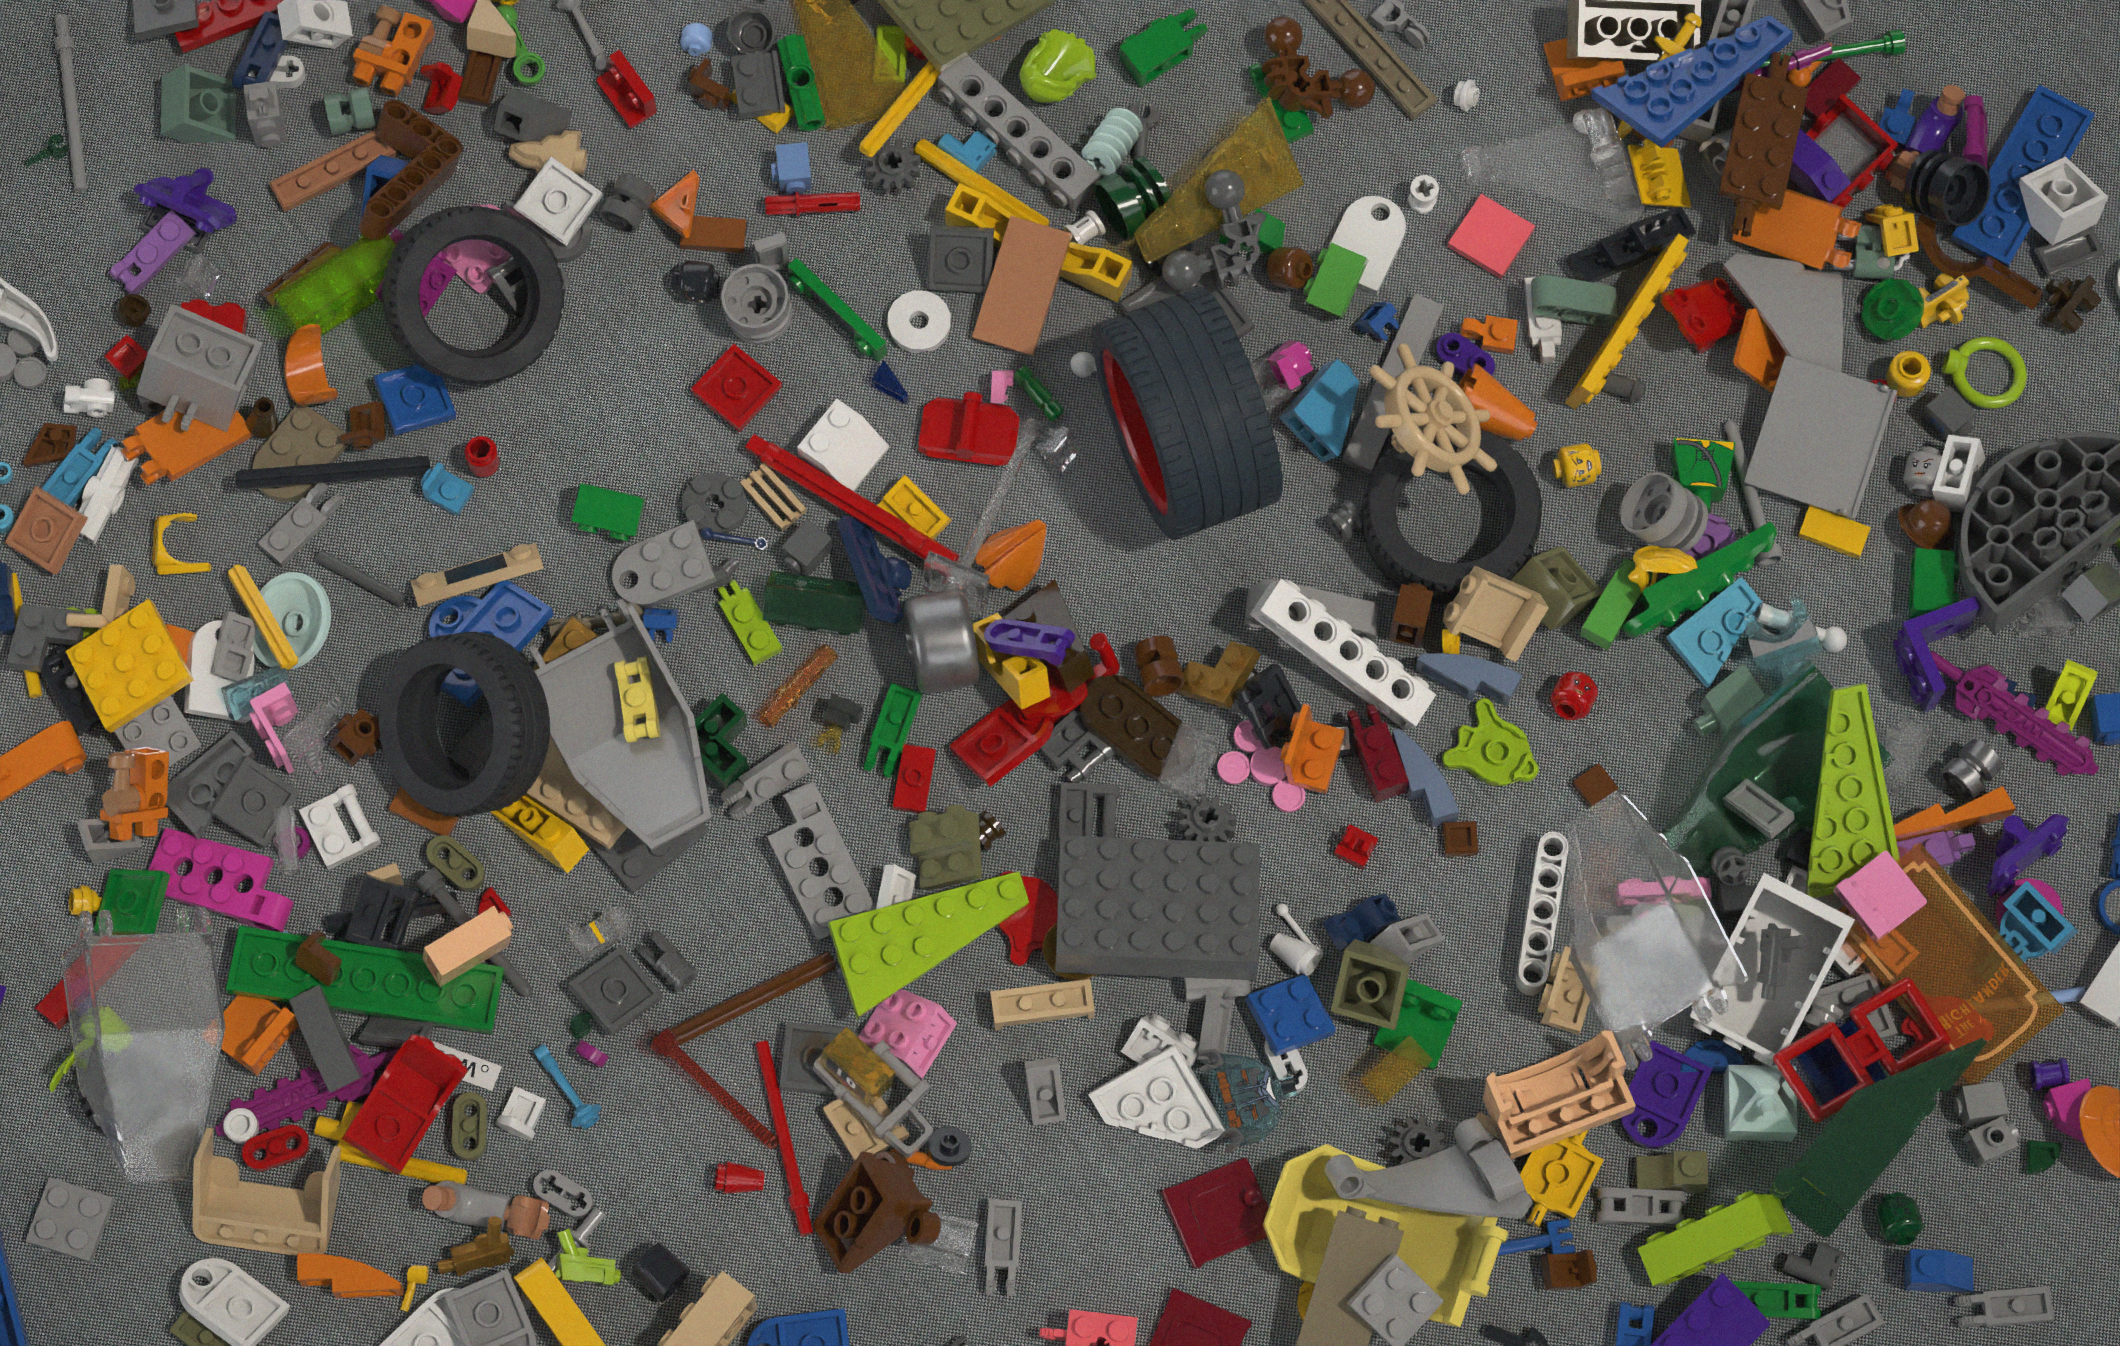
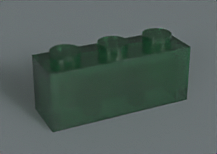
[763,571,866,635]

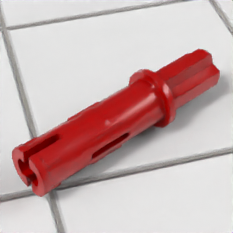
[765,191,860,217]

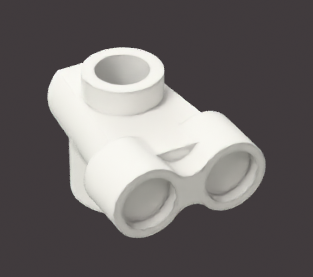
[63,378,114,418]

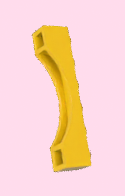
[945,183,1132,303]

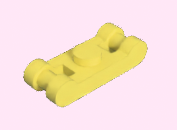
[614,656,661,743]

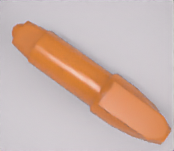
[890,1148,952,1170]

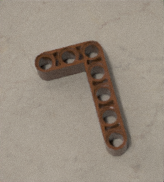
[359,100,463,240]

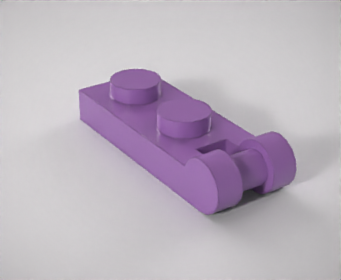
[109,209,196,294]

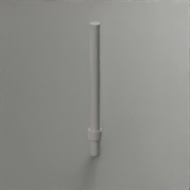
[54,14,87,193]

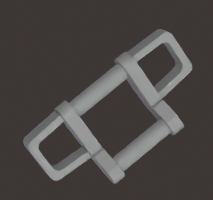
[813,1040,933,1158]

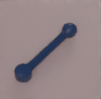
[700,527,768,550]

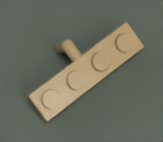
[66,565,135,630]

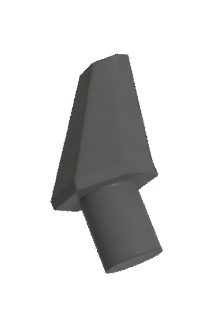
[694,557,740,592]

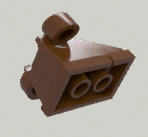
[813,1151,941,1274]

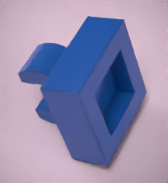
[1355,302,1399,341]
[643,608,679,642]

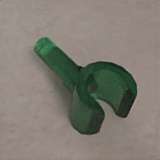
[24,134,67,167]
[570,1011,593,1039]

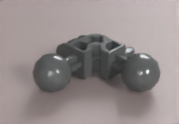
[1162,169,1266,291]

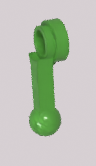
[496,4,545,86]

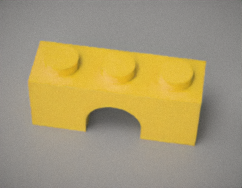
[973,613,1050,709]

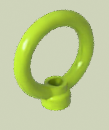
[1942,336,2027,409]

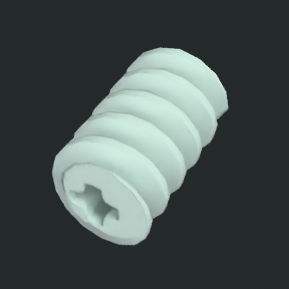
[1082,108,1143,178]

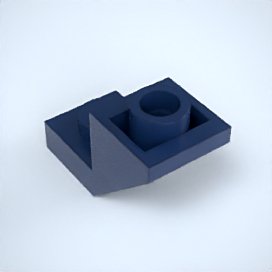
[1322,893,1402,951]

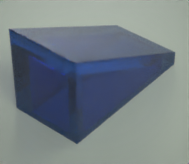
[872,360,909,405]

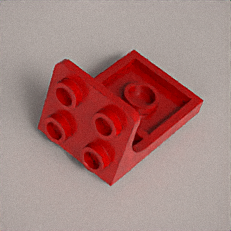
[341,1034,468,1175]

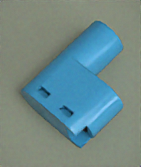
[937,131,997,173]

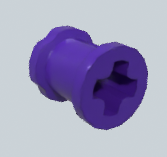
[2029,1058,2070,1091]

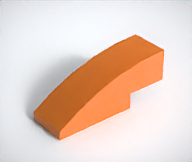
[297,1253,404,1299]

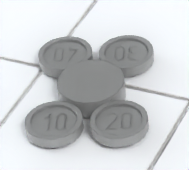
[0,328,47,389]

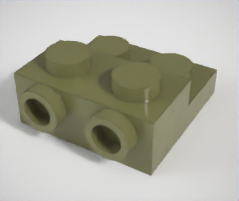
[909,805,982,891]

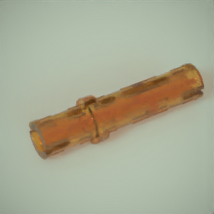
[757,644,838,728]

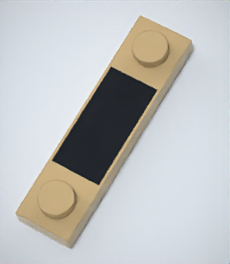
[410,543,544,607]

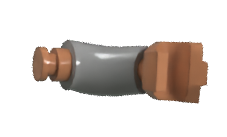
[422,1180,551,1240]

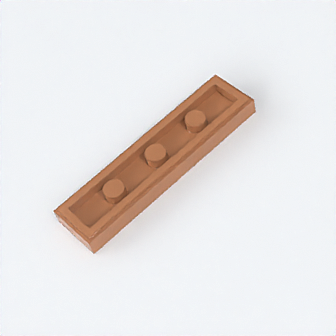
[269,129,398,213]

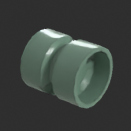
[323,87,376,136]

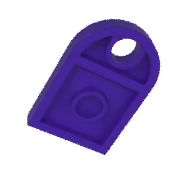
[1620,1040,1712,1149]

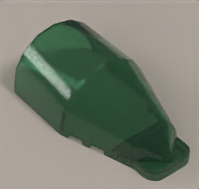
[1660,659,1895,879]

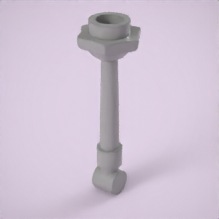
[555,0,611,71]

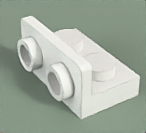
[1121,1014,1199,1067]

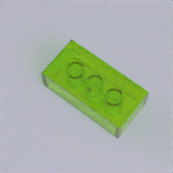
[274,234,397,337]

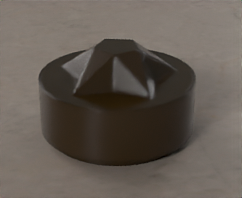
[117,294,151,327]

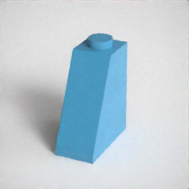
[1279,358,1360,463]

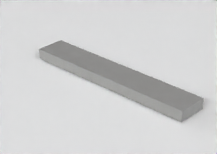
[1342,294,1444,474]

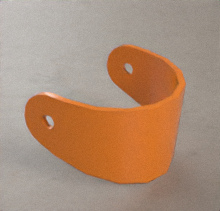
[284,324,338,406]

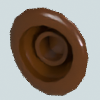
[1897,499,1955,551]

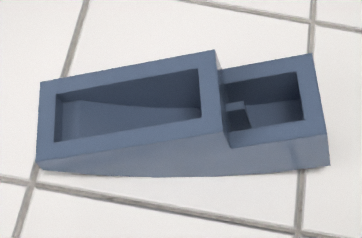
[1415,653,1523,706]
[1391,729,1459,828]

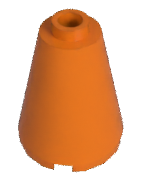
[1458,363,1538,442]

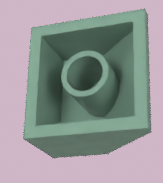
[161,64,236,143]

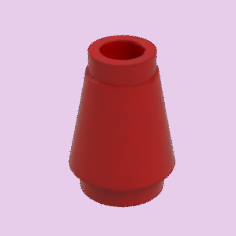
[714,1161,765,1194]

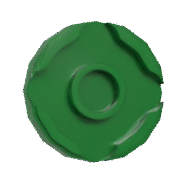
[1861,278,1924,341]

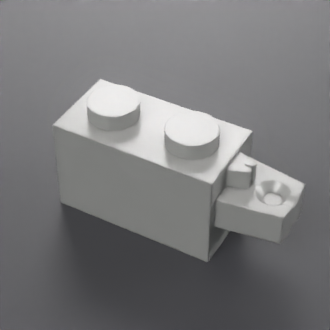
[243,81,288,147]

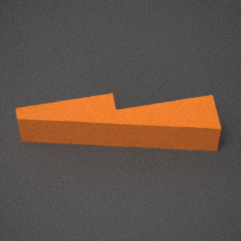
[1893,786,2016,842]

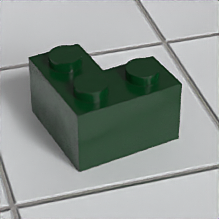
[695,693,749,791]

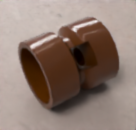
[1133,635,1185,697]

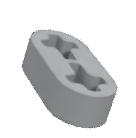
[533,1170,594,1220]

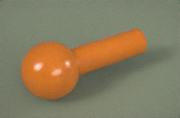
[1786,42,1833,88]

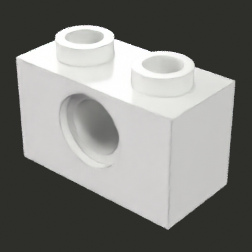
[277,0,353,49]
[1932,435,1985,513]

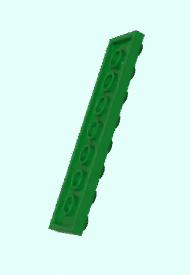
[226,926,504,1034]

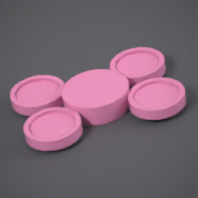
[1217,720,1305,813]

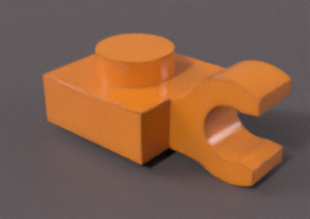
[1460,315,1518,354]

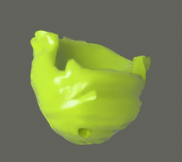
[1019,29,1097,103]

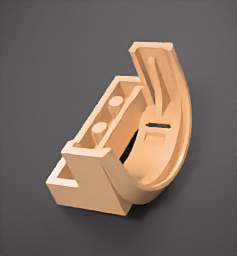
[1483,1030,1636,1159]

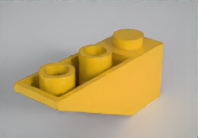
[490,795,589,873]

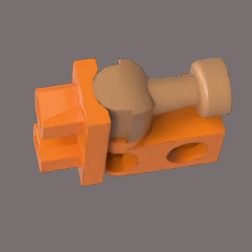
[353,5,435,97]
[100,747,169,841]

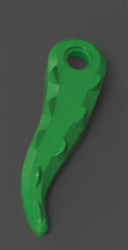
[1622,521,1777,638]

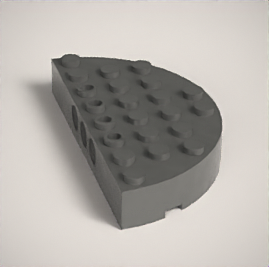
[1958,431,2120,635]

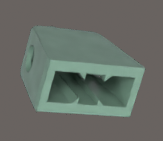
[1693,664,1778,742]

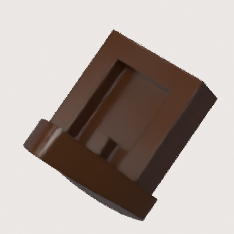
[296,930,342,986]

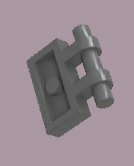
[1038,706,1115,783]

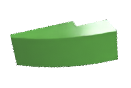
[1580,558,1653,651]

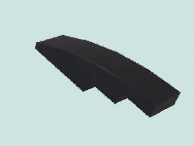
[1566,206,1697,283]

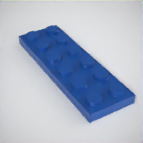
[1950,84,2095,267]

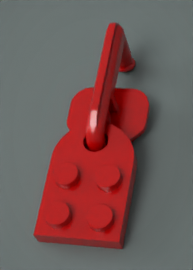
[949,632,1120,788]

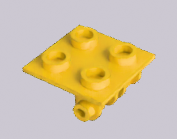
[1628,139,1692,208]

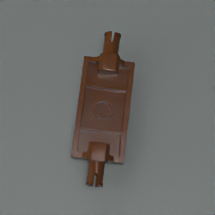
[1718,52,1808,237]

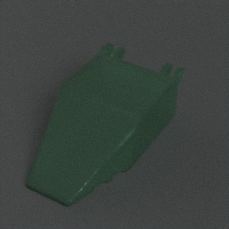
[1766,1038,1987,1238]

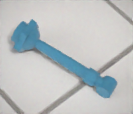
[533,1043,601,1129]

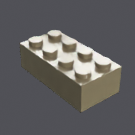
[1567,0,1701,63]

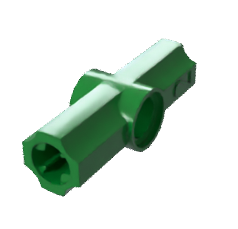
[777,34,826,132]

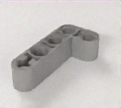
[1244,579,1379,640]

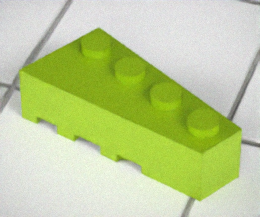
[1637,1191,1794,1286]

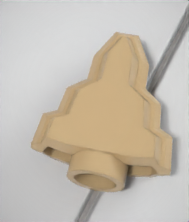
[508,130,587,176]

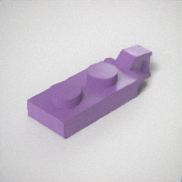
[1897,831,1976,876]

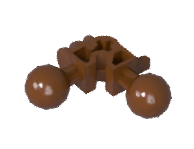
[1261,16,1375,119]

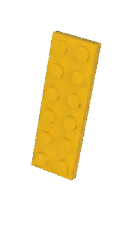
[1565,234,1689,410]

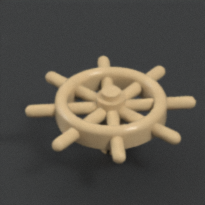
[1369,343,1497,495]

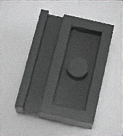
[731,50,785,119]

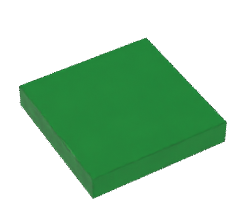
[93,869,170,937]

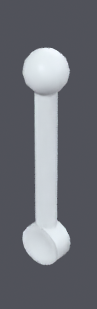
[1276,903,1323,960]

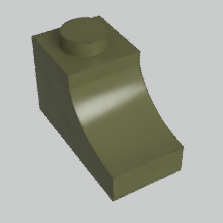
[1635,1151,1708,1193]

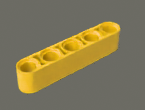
[513,1257,606,1346]

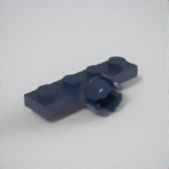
[836,515,912,625]

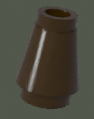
[246,397,279,438]

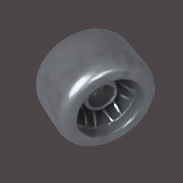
[904,589,979,693]

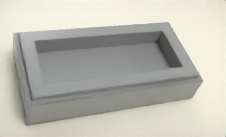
[753,232,789,271]
[1723,778,1795,840]
[1197,995,1232,1069]

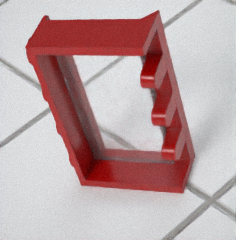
[1786,93,1898,212]

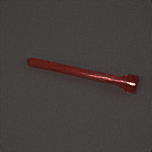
[649,1027,779,1149]

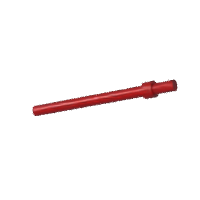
[755,1041,813,1237]

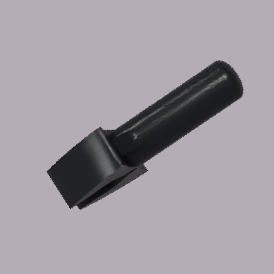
[1484,1324,1549,1346]

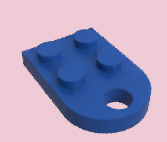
[747,1308,850,1346]

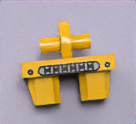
[1918,273,1969,329]

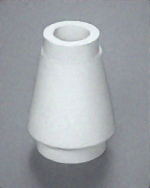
[1270,933,1321,976]

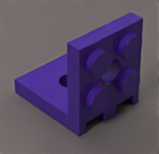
[1892,596,1980,713]

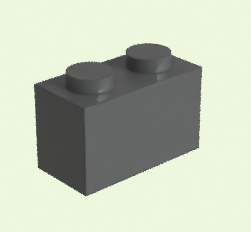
[2061,561,2120,623]

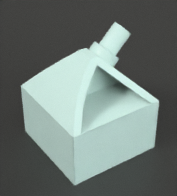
[1723,1065,1798,1141]

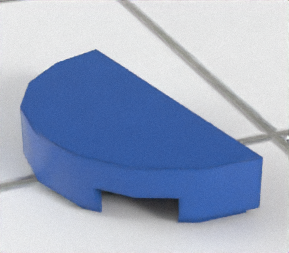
[1680,1039,1745,1074]

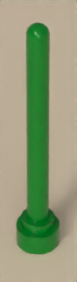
[1759,29,1906,68]

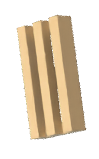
[740,463,807,532]

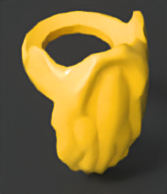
[1628,545,1698,592]

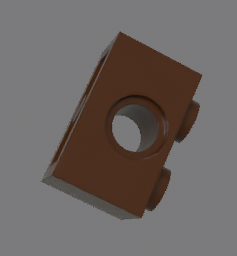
[1388,583,1434,649]

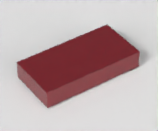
[1804,58,1862,121]

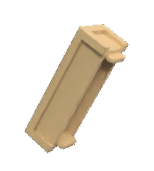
[990,979,1095,1031]

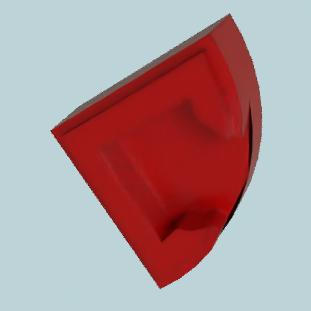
[478,887,512,917]

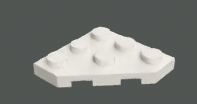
[1088,1044,1226,1149]

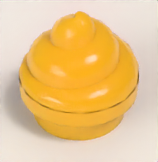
[69,885,102,919]

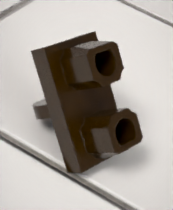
[2042,275,2102,334]

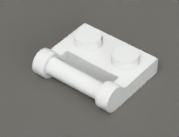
[299,784,381,870]

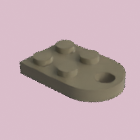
[253,405,349,502]

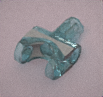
[1744,595,1823,700]

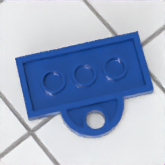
[429,580,554,709]

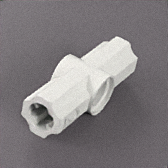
[78,446,138,544]

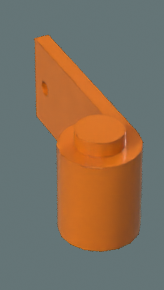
[0,721,87,803]

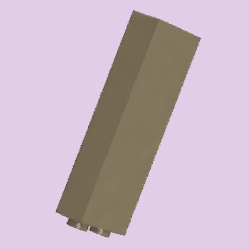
[1296,1206,1404,1346]

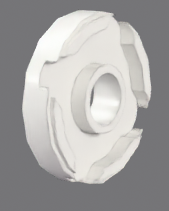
[887,290,951,353]

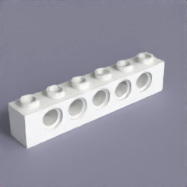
[1250,579,1436,730]

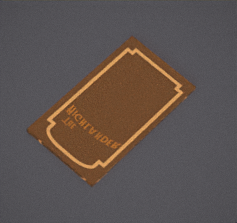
[1838,842,2065,1085]

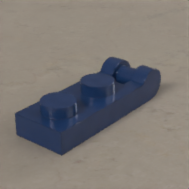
[232,11,289,90]

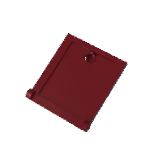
[1160,1157,1269,1269]
[1150,1288,1252,1346]

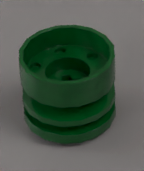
[1094,156,1175,241]

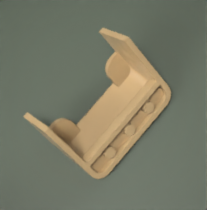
[192,1128,341,1256]

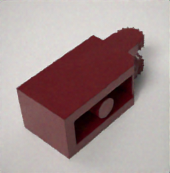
[1346,703,1409,803]

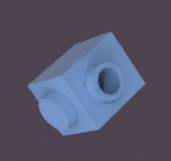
[771,142,812,195]

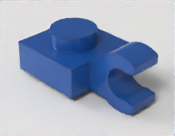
[1879,88,1916,149]

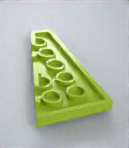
[1805,683,1902,898]
[828,871,1029,1019]

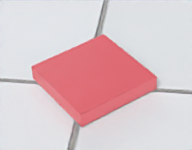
[1447,194,1535,279]

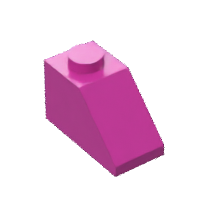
[2042,1078,2092,1144]

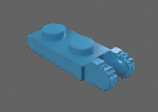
[42,427,118,507]

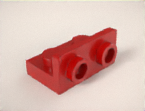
[596,49,657,128]

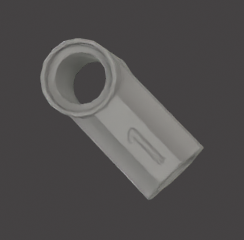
[1184,978,1251,1003]

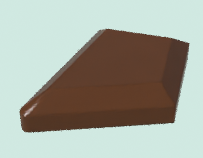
[23,422,78,468]

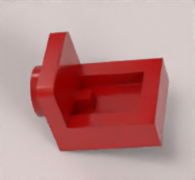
[420,62,463,115]

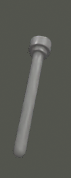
[1724,420,1784,566]

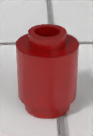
[464,436,500,477]

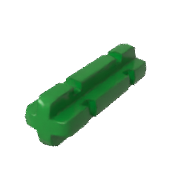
[1014,366,1064,421]

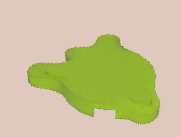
[1442,698,1539,786]

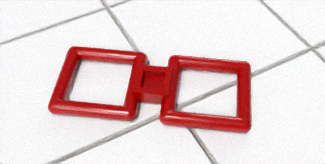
[1773,977,1951,1123]

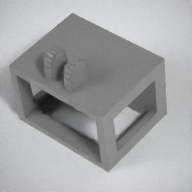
[136,304,263,432]

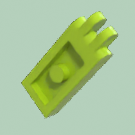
[717,579,783,666]

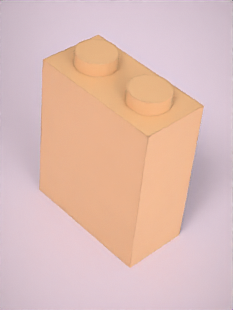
[422,906,513,987]

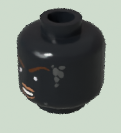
[672,260,720,304]

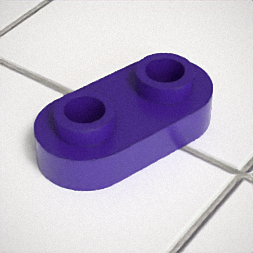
[1436,333,1495,377]

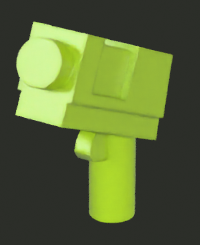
[554,1228,621,1286]

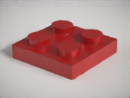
[691,343,782,433]

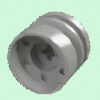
[721,264,793,345]
[1620,472,1708,553]

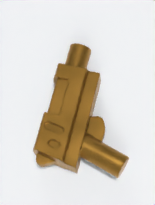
[437,1216,515,1276]

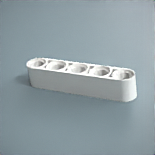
[1516,832,1568,995]

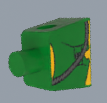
[1670,437,1736,514]

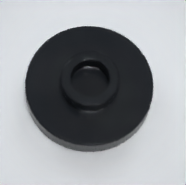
[927,1127,972,1166]

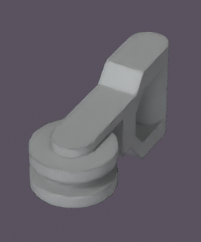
[1369,0,1430,49]

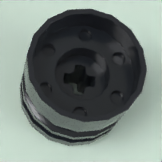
[1904,149,1991,227]

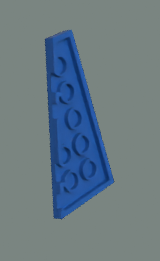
[1591,15,1793,148]

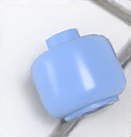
[680,23,712,56]

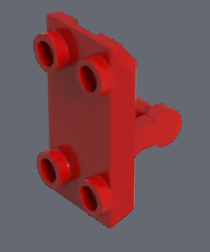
[1660,277,1746,354]
[918,392,1020,466]

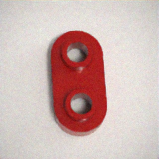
[242,1125,310,1172]

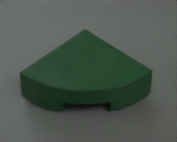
[2026,1140,2062,1175]

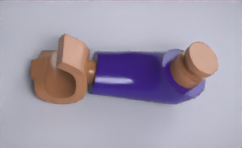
[1884,85,1965,192]

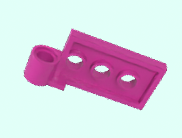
[149,827,294,932]

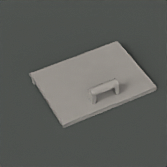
[1743,355,1897,519]

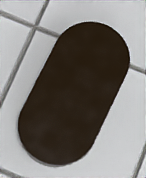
[1079,675,1196,781]

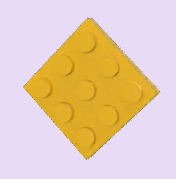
[66,599,194,733]

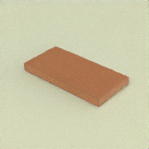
[972,216,1073,357]

